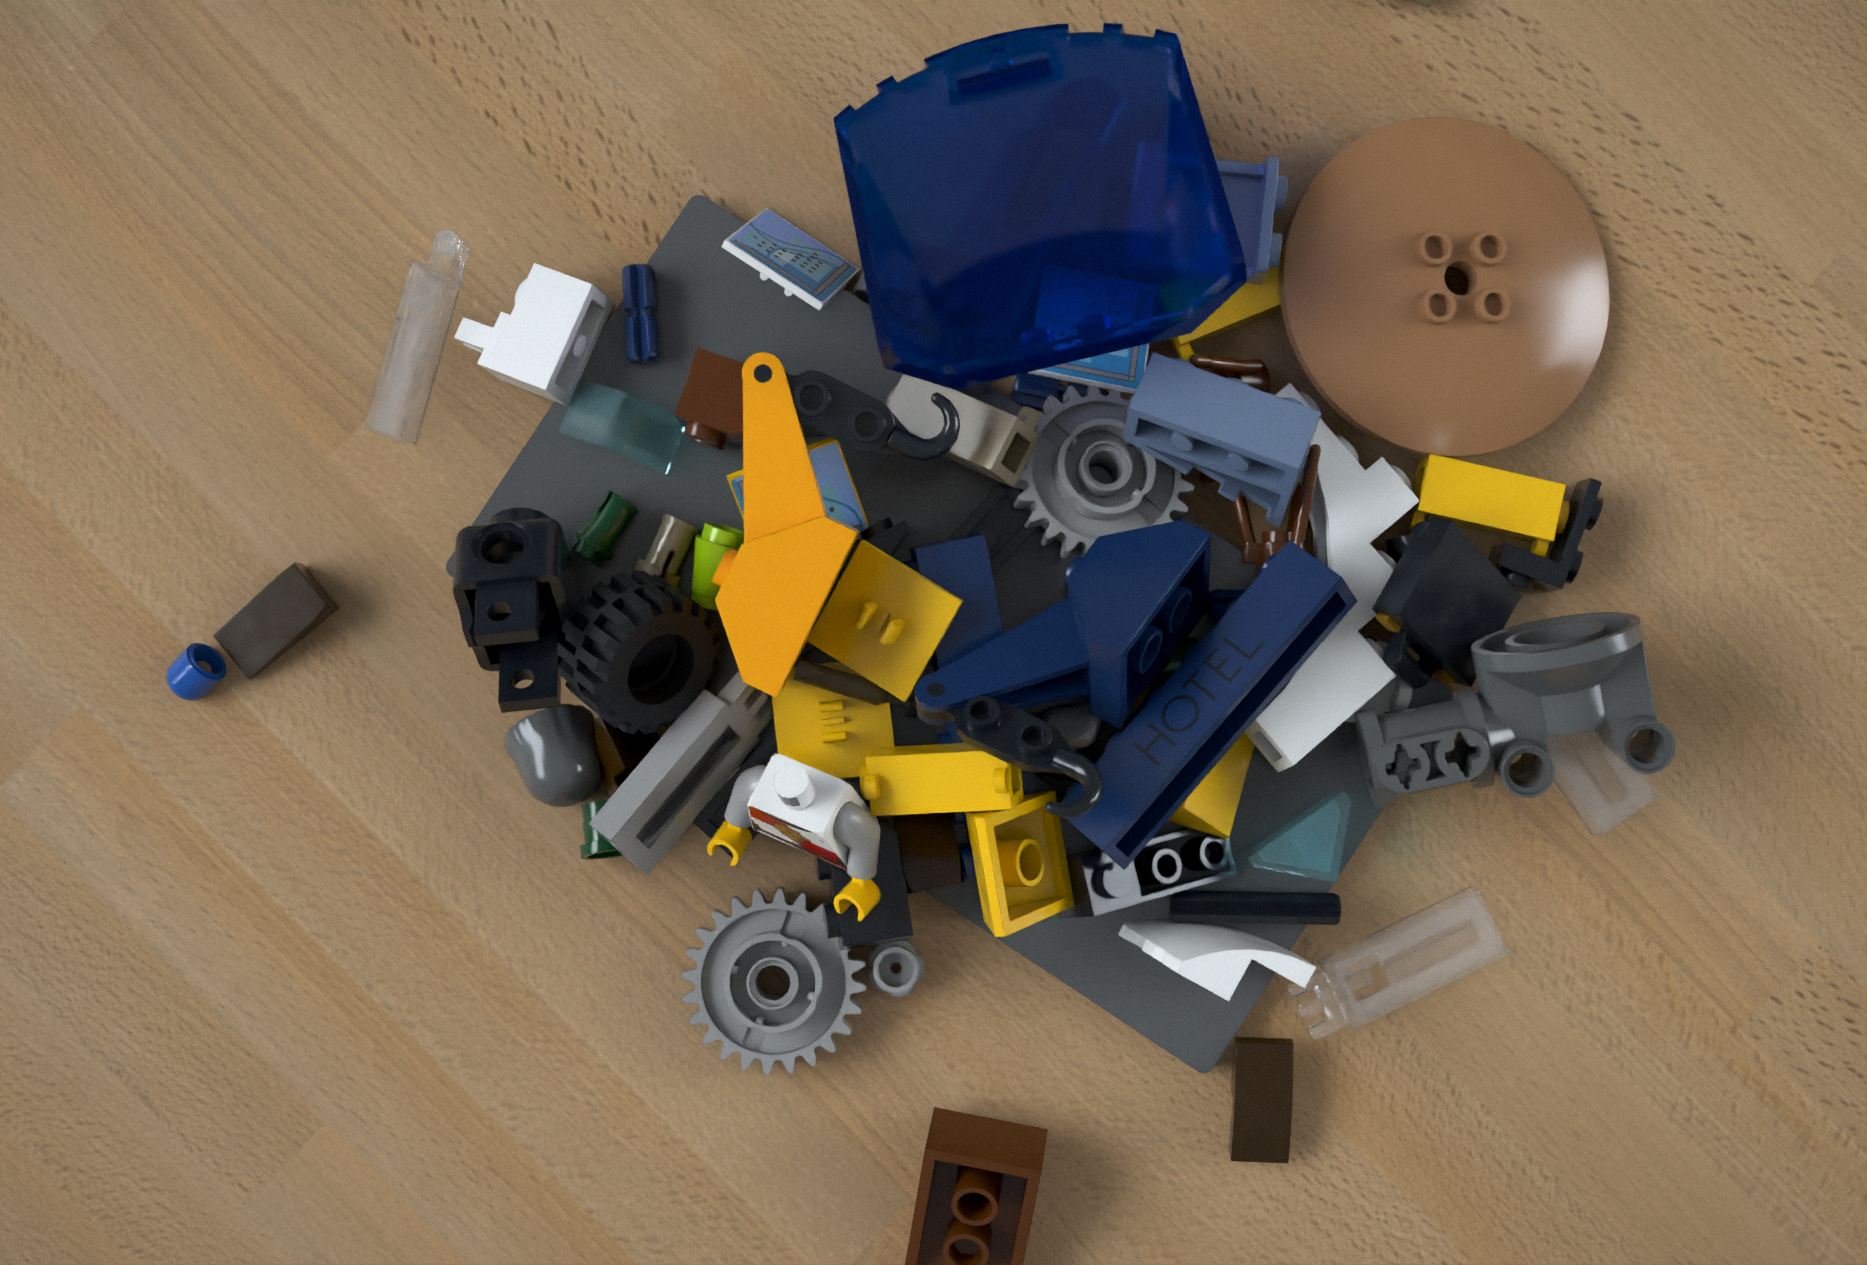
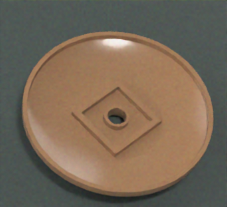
[1279,117,1610,459]

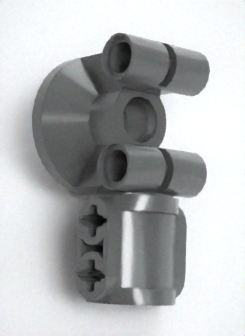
[1354,612,1676,808]

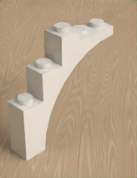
[1244,383,1420,772]

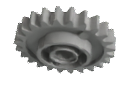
[1013,385,1194,559]
[681,887,867,1075]

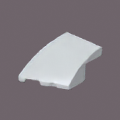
[1118,919,1316,1001]

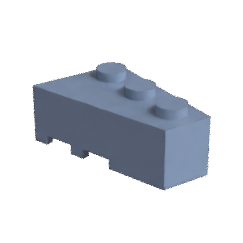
[1123,352,1321,528]

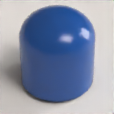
[166,643,226,701]

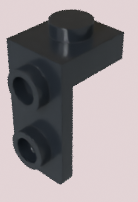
[1488,477,1603,593]

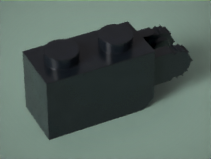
[814,779,913,951]

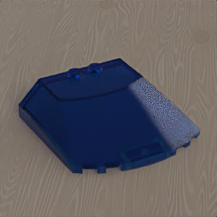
[833,23,1247,390]

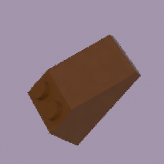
[674,347,827,451]
[905,1107,1048,1265]

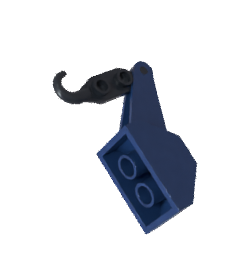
[915,520,1211,818]

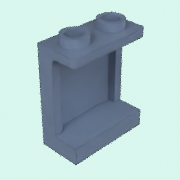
[1123,141,1288,285]

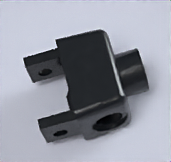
[453,508,583,713]

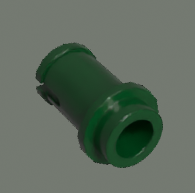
[570,490,639,567]

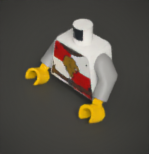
[707,753,881,922]

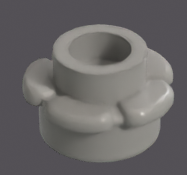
[868,940,925,997]

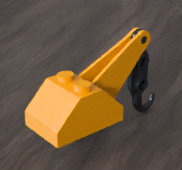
[711,352,960,698]

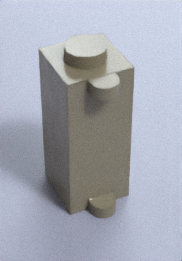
[886,363,1041,488]

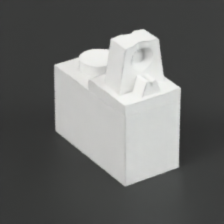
[454,263,614,406]

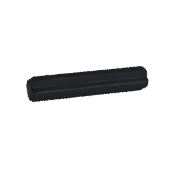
[1169,890,1341,925]

